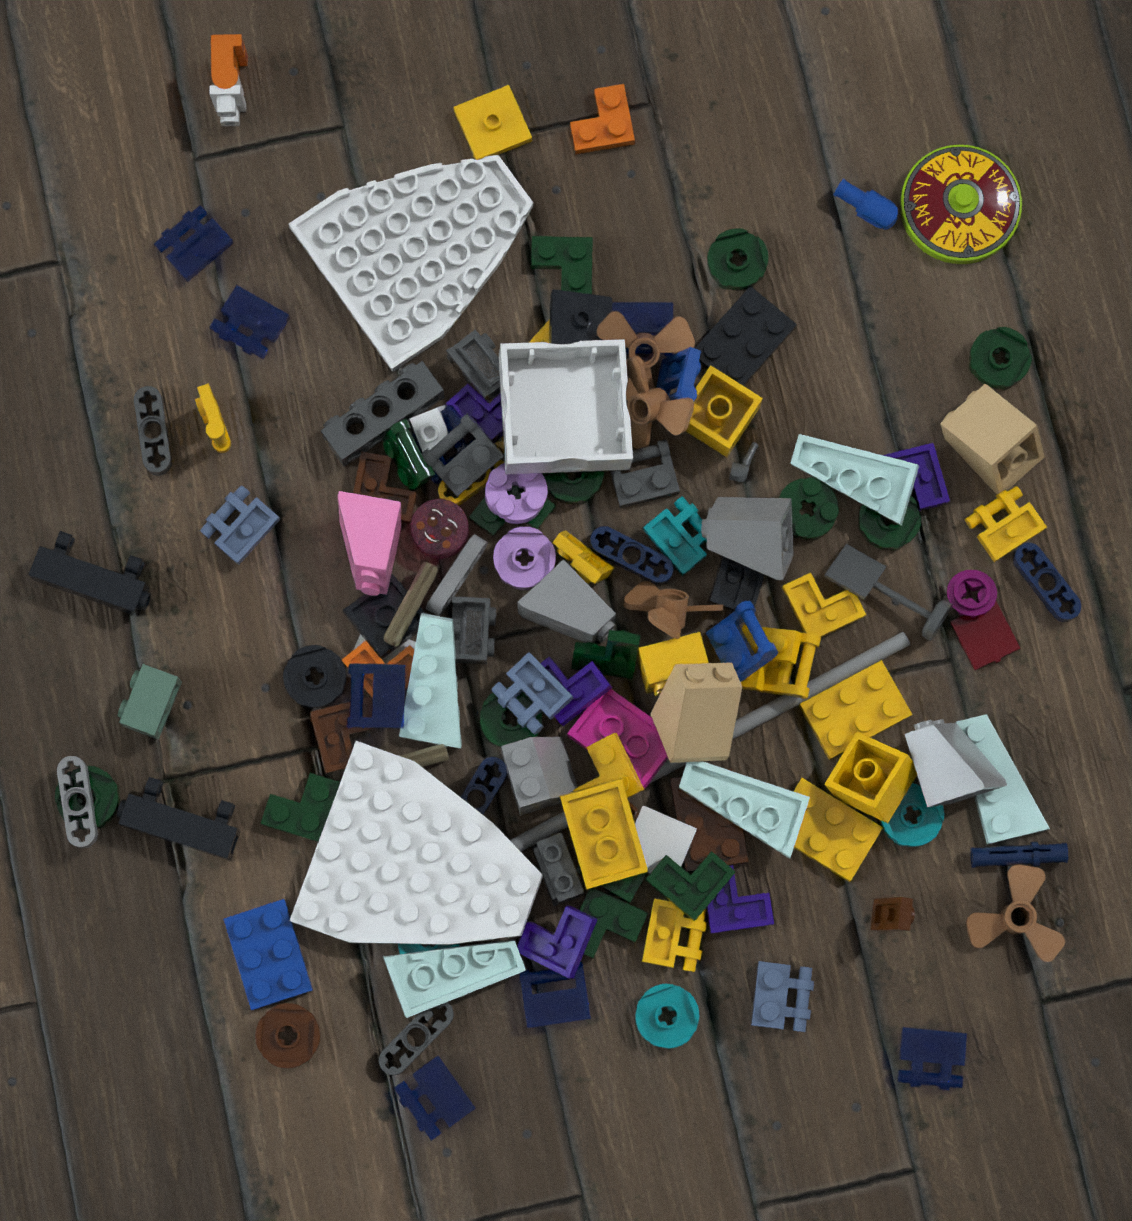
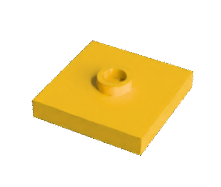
[453,85,532,160]

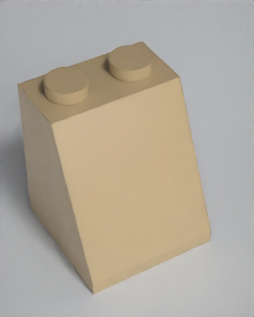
[940,384,1044,494]
[651,663,742,763]

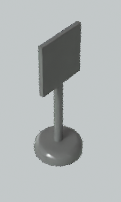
[824,544,952,641]

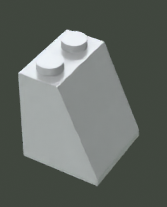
[701,497,794,580]
[517,559,616,643]
[905,719,1007,807]
[501,737,578,816]

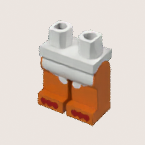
[210,34,248,126]

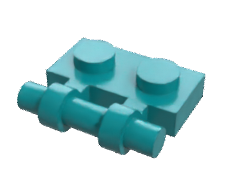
[643,496,707,576]

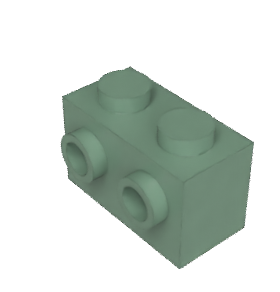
[118,664,182,740]

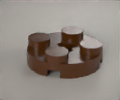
[255,1003,321,1068]

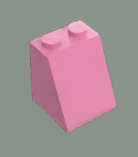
[338,491,401,596]

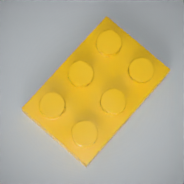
[799,660,913,760]
[560,778,648,889]
[793,778,883,882]

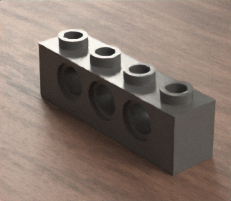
[321,361,445,467]

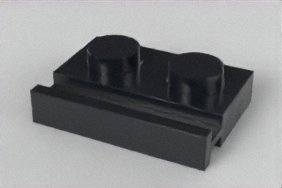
[707,556,765,612]

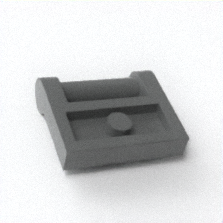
[421,413,504,496]
[610,439,680,508]

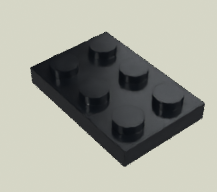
[695,286,797,386]

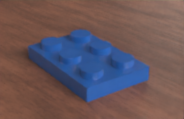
[223,899,313,1011]

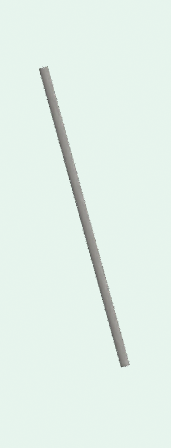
[510,632,910,852]

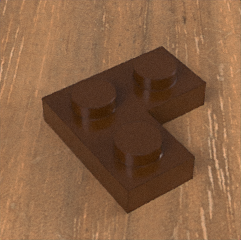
[353,451,417,524]
[310,696,379,774]

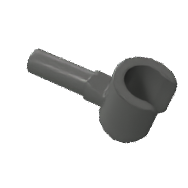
[729,442,759,482]

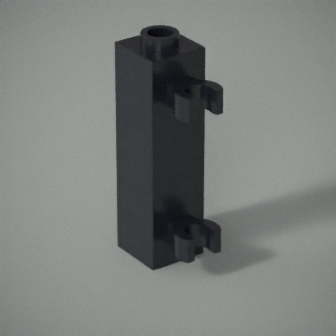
[28,531,151,617]
[117,777,241,861]

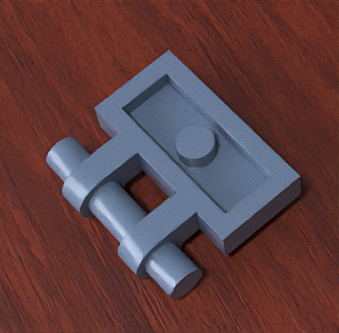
[199,485,280,565]
[491,652,573,735]
[751,961,814,1032]

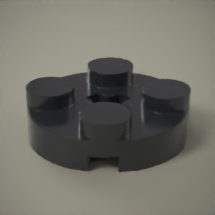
[283,645,347,709]

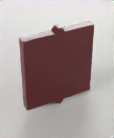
[949,601,1020,671]

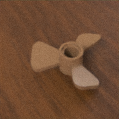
[597,311,695,400]
[626,356,694,449]
[624,581,724,639]
[966,864,1065,962]

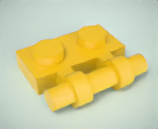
[965,486,1047,562]
[642,898,707,972]

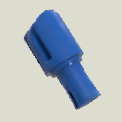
[833,178,898,230]

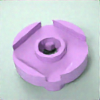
[485,463,548,524]
[493,527,556,590]

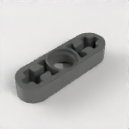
[134,386,172,476]
[379,1002,454,1075]

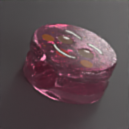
[411,499,469,559]

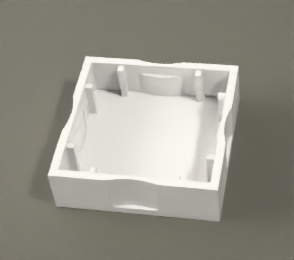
[499,339,633,474]

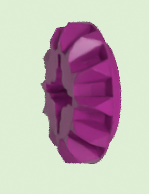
[946,570,997,618]

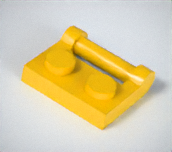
[195,383,231,453]
[759,633,821,699]

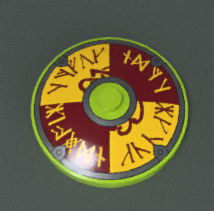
[900,145,1022,264]

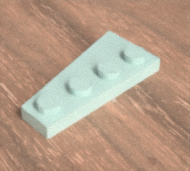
[790,434,919,526]
[399,613,462,749]
[955,714,1050,844]
[679,761,810,859]
[383,940,526,1018]

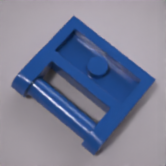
[656,347,701,402]
[706,601,778,682]

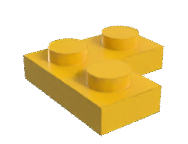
[552,530,614,584]
[782,573,866,637]
[741,625,802,691]
[573,733,645,799]

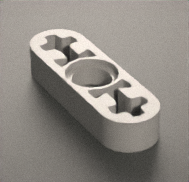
[425,534,488,616]
[57,756,98,848]

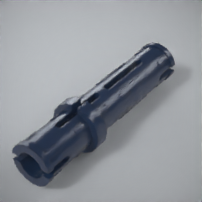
[970,842,1068,868]

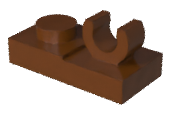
[871,897,915,932]

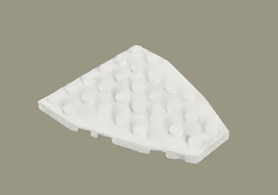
[289,155,533,372]
[290,741,543,945]

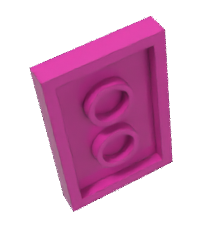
[567,689,668,791]

